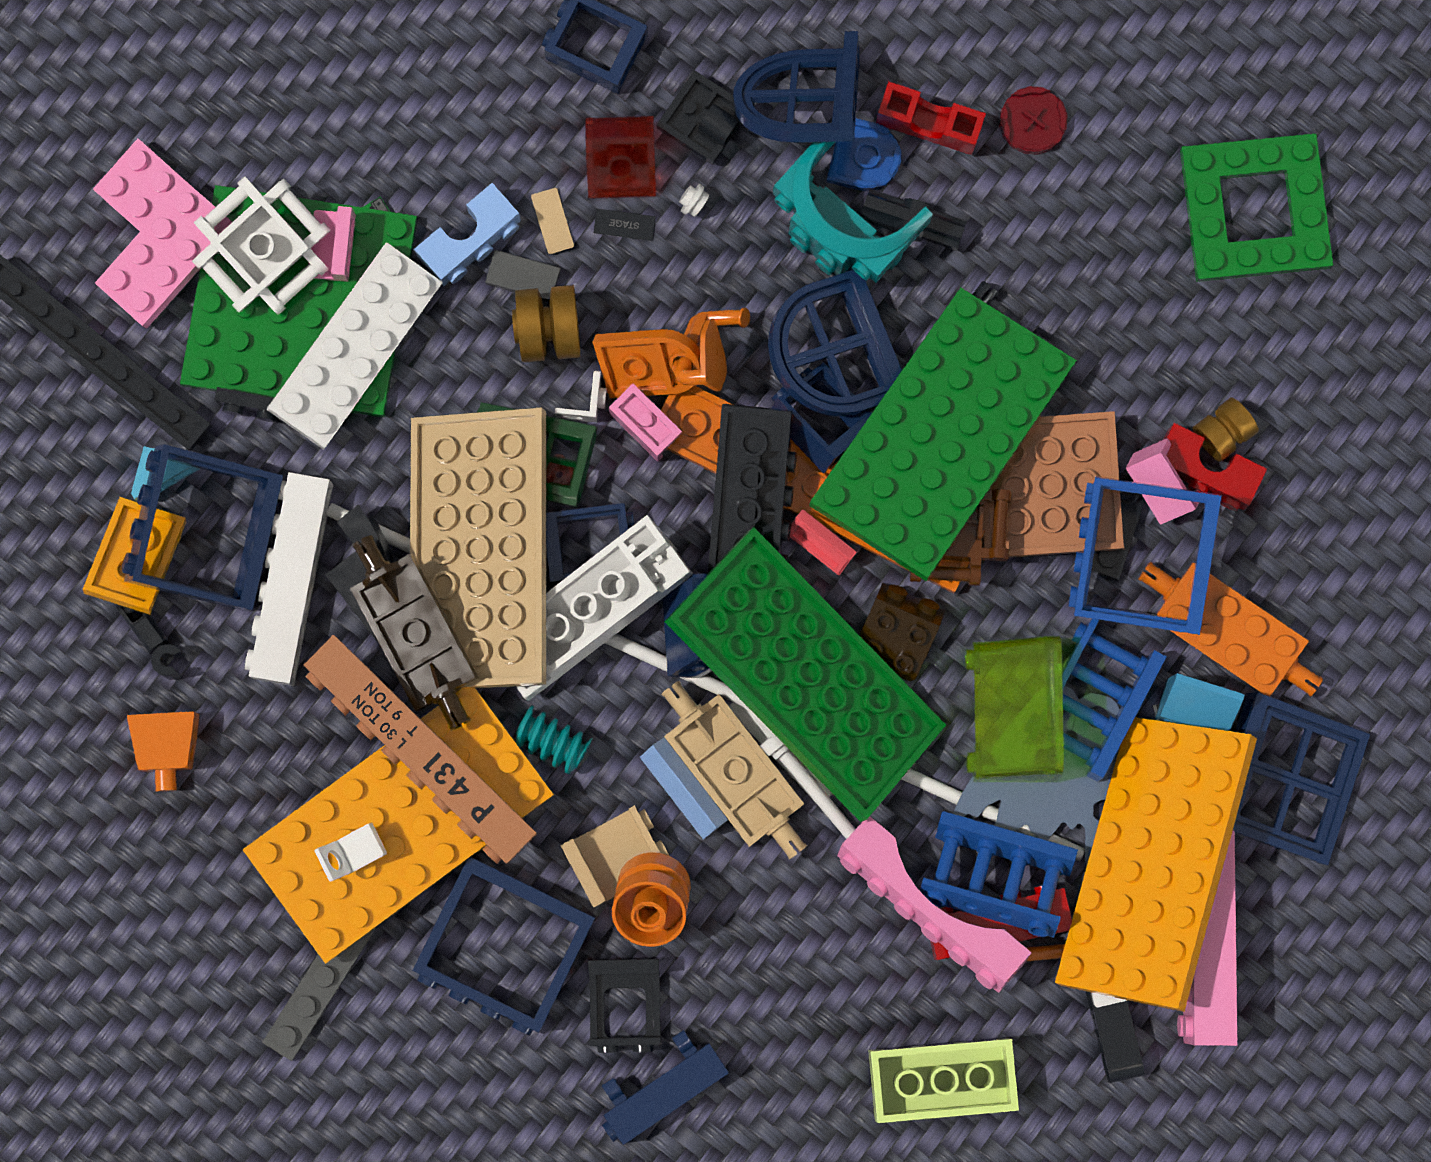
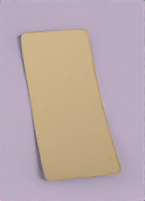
[531,188,574,254]

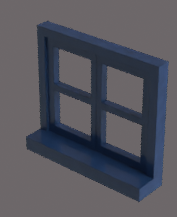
[1233,692,1370,866]

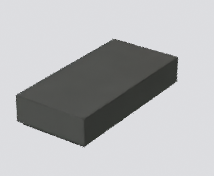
[485,250,561,302]

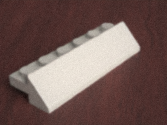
[516,515,693,701]

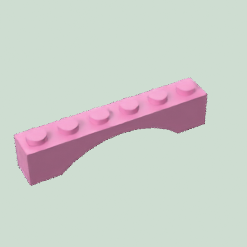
[837,817,1031,993]

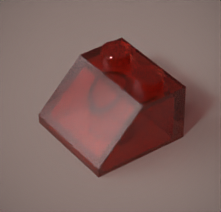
[585,116,656,198]

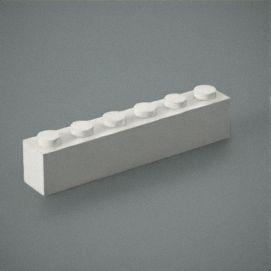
[245,472,333,686]

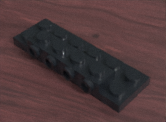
[708,404,797,574]

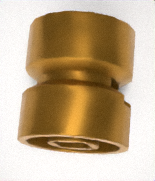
[1193,397,1259,462]

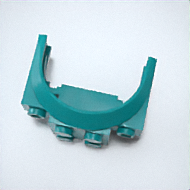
[773,142,933,283]

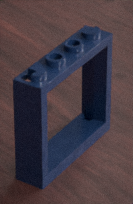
[122,444,283,611]
[412,857,596,1036]

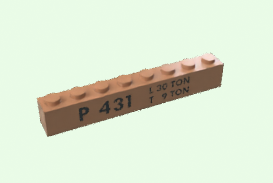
[304,635,538,864]

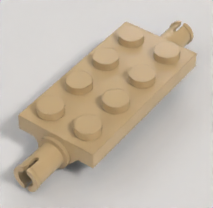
[661,681,807,860]

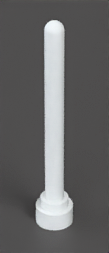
[760,734,855,839]

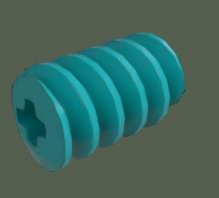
[516,705,593,775]

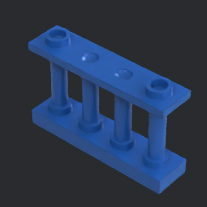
[1023,618,1167,782]
[920,811,1078,938]

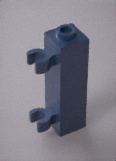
[602,1030,729,1145]

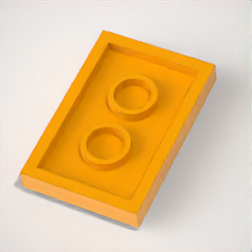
[83,497,186,615]

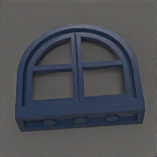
[733,31,860,143]
[768,270,902,416]

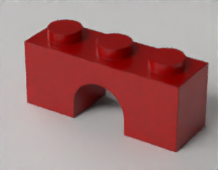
[876,81,986,155]
[1163,423,1267,511]

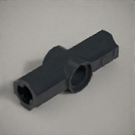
[861,189,967,251]

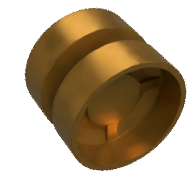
[512,285,581,363]

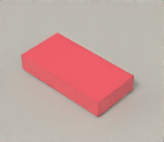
[790,509,857,575]

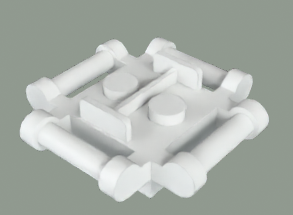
[192,176,331,315]

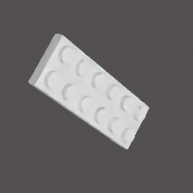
[267,242,443,450]

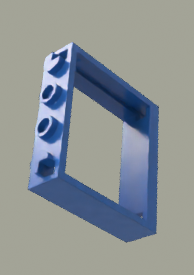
[1068,476,1221,635]

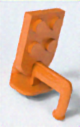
[593,308,750,398]

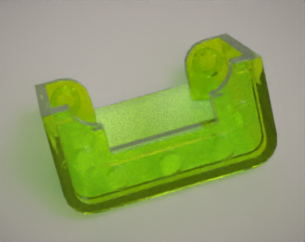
[965,636,1064,782]

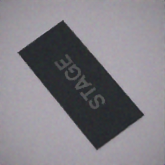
[593,209,656,241]

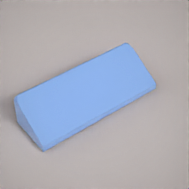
[640,737,728,840]

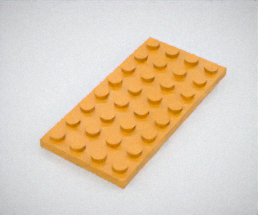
[243,687,554,964]
[1055,717,1257,1012]

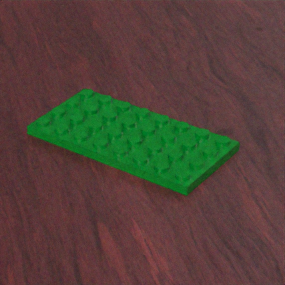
[809,287,1077,582]
[664,527,946,822]

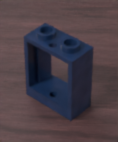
[542,0,648,94]
[772,362,872,474]
[546,503,634,586]

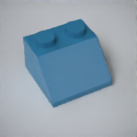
[1155,673,1245,731]

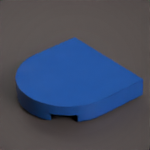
[826,118,901,191]

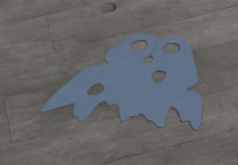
[953,684,1120,866]

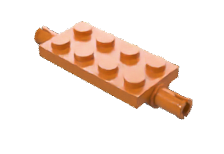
[1138,561,1323,697]

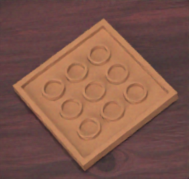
[983,411,1124,558]

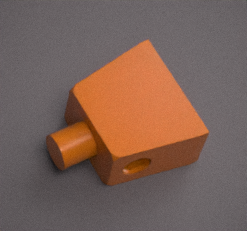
[127,711,199,792]

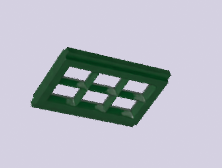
[477,402,598,507]

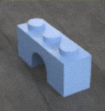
[414,183,521,287]

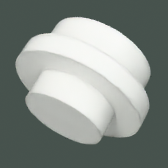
[679,184,709,217]

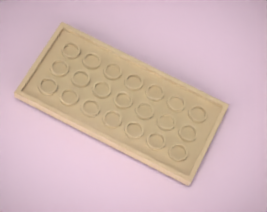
[410,408,546,689]

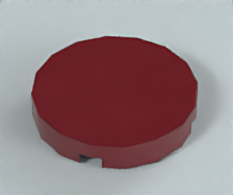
[999,86,1068,155]

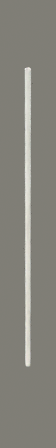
[326,503,1085,861]

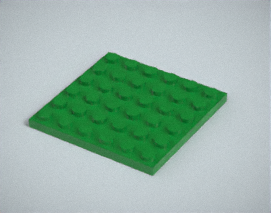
[180,185,418,417]

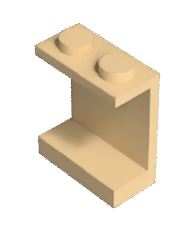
[560,805,669,908]

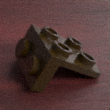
[859,583,946,681]

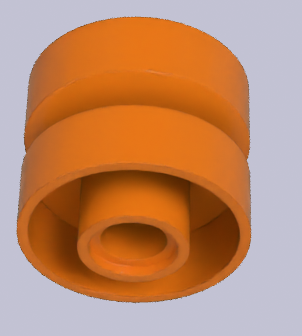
[612,852,691,947]

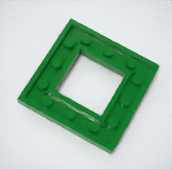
[1180,133,1333,282]

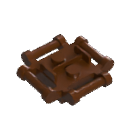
[910,489,1012,586]

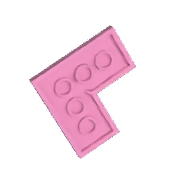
[93,139,232,329]

